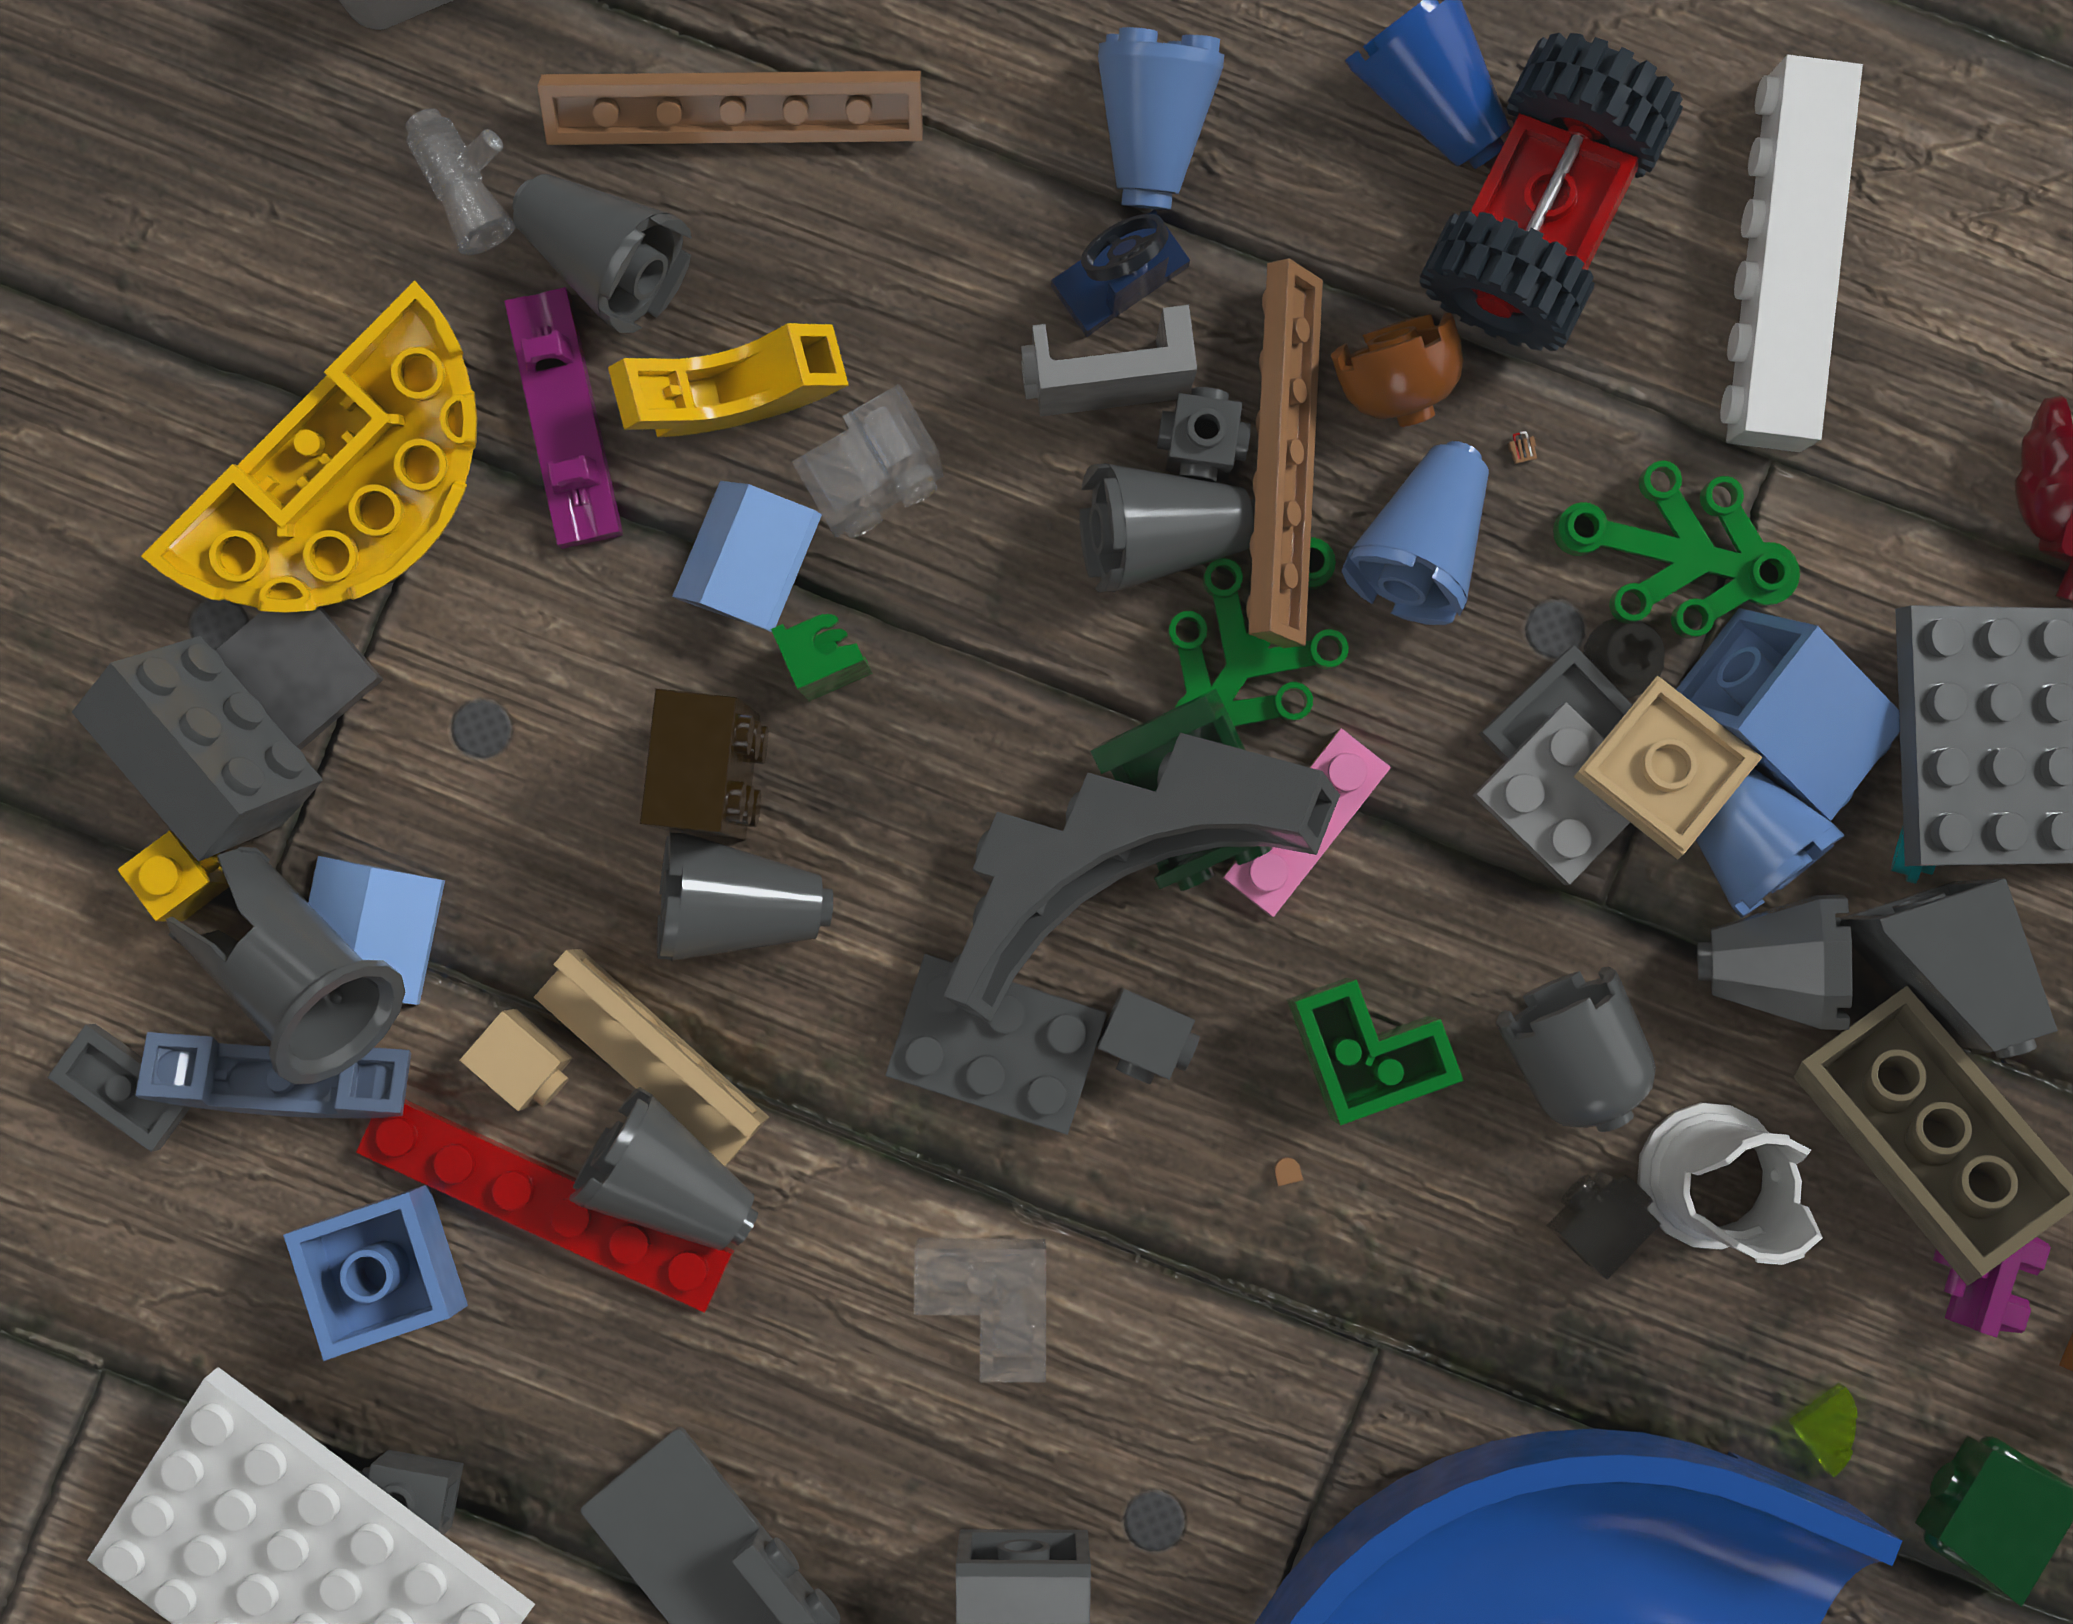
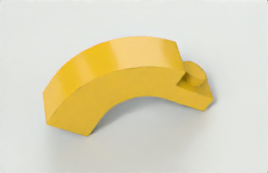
[608,323,849,437]

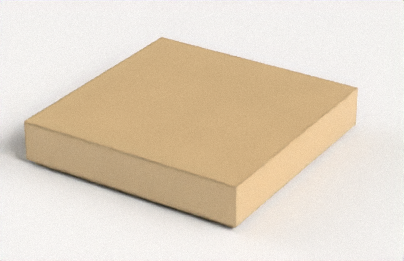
[1574,676,1762,860]

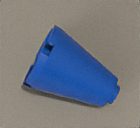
[1344,0,1510,169]

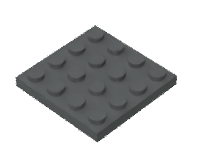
[1895,605,2073,866]

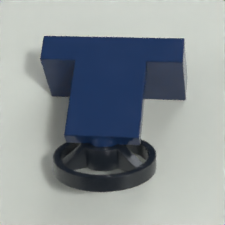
[1051,209,1190,337]

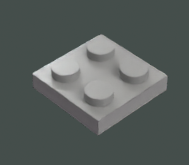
[1472,702,1630,885]

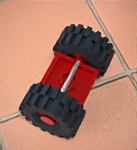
[1419,33,1683,351]

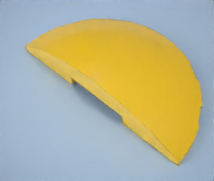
[141,280,477,613]

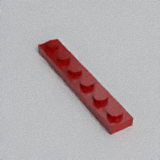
[355,1099,735,1313]

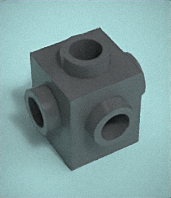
[1157,387,1251,483]

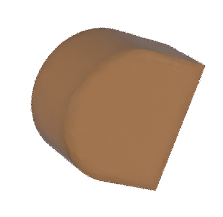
[1274,1157,1303,1186]

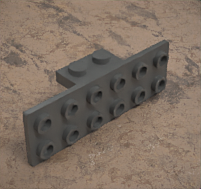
[581,1427,841,1624]

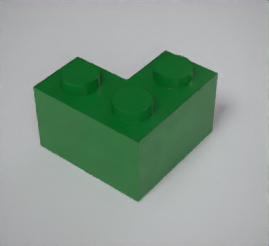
[1287,978,1464,1126]

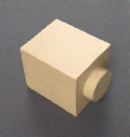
[459,1009,573,1111]

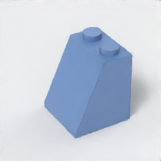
[1676,608,1900,821]

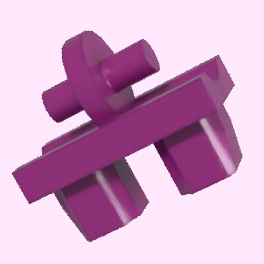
[1932,1237,2051,1338]

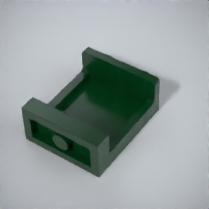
[1090,689,1273,891]

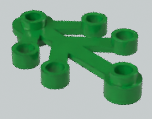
[1553,460,1800,639]
[1168,537,1349,727]

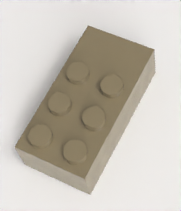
[1794,986,2073,1286]

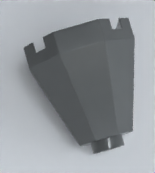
[1697,895,1852,1030]

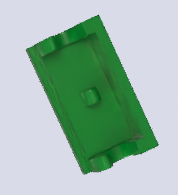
[771,614,873,702]

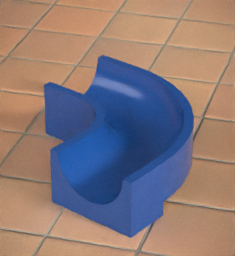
[1255,1429,1902,1624]

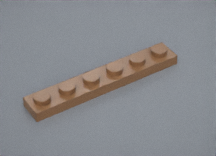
[538,71,923,145]
[1246,258,1323,648]

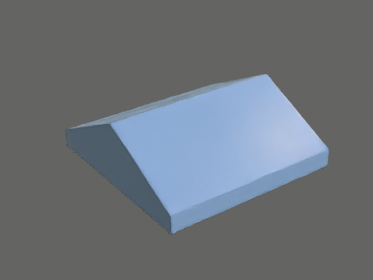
[672,481,822,633]
[308,856,445,1005]

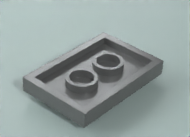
[885,954,1107,1135]

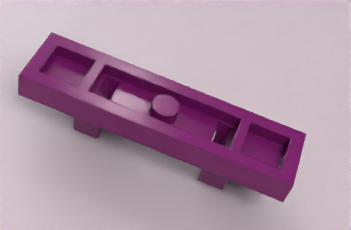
[504,287,623,549]

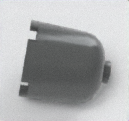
[1496,967,1656,1132]

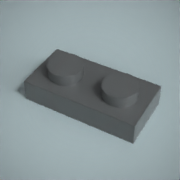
[48,1024,191,1152]

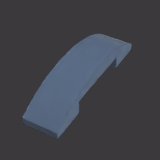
[136,1032,411,1118]

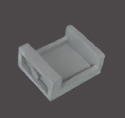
[1021,305,1197,417]

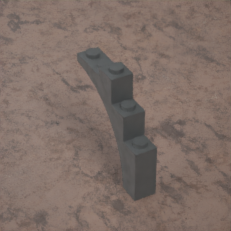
[944,733,1340,1022]

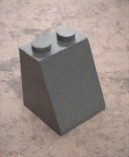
[1841,879,2058,1058]
[956,1529,1091,1624]

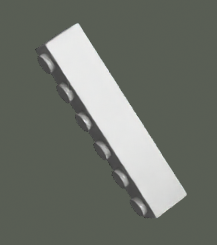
[1720,54,1863,452]

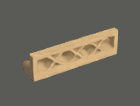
[534,949,769,1166]

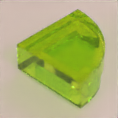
[1788,1383,1858,1477]

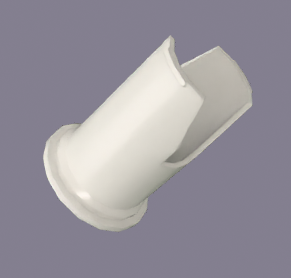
[1637,1102,1823,1265]

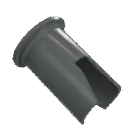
[166,847,405,1084]

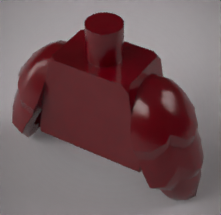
[2015,395,2073,604]

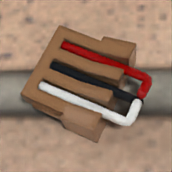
[1507,431,1537,464]

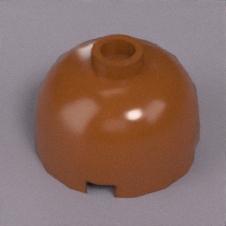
[1331,313,1463,427]

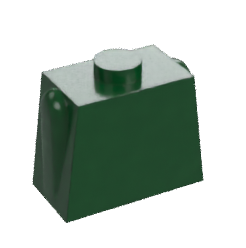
[1915,1436,2073,1607]

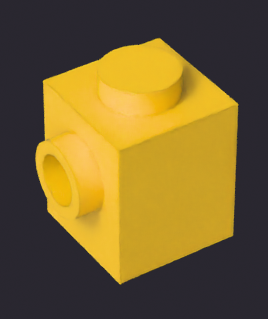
[117,830,229,921]

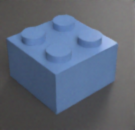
[283,1185,468,1361]

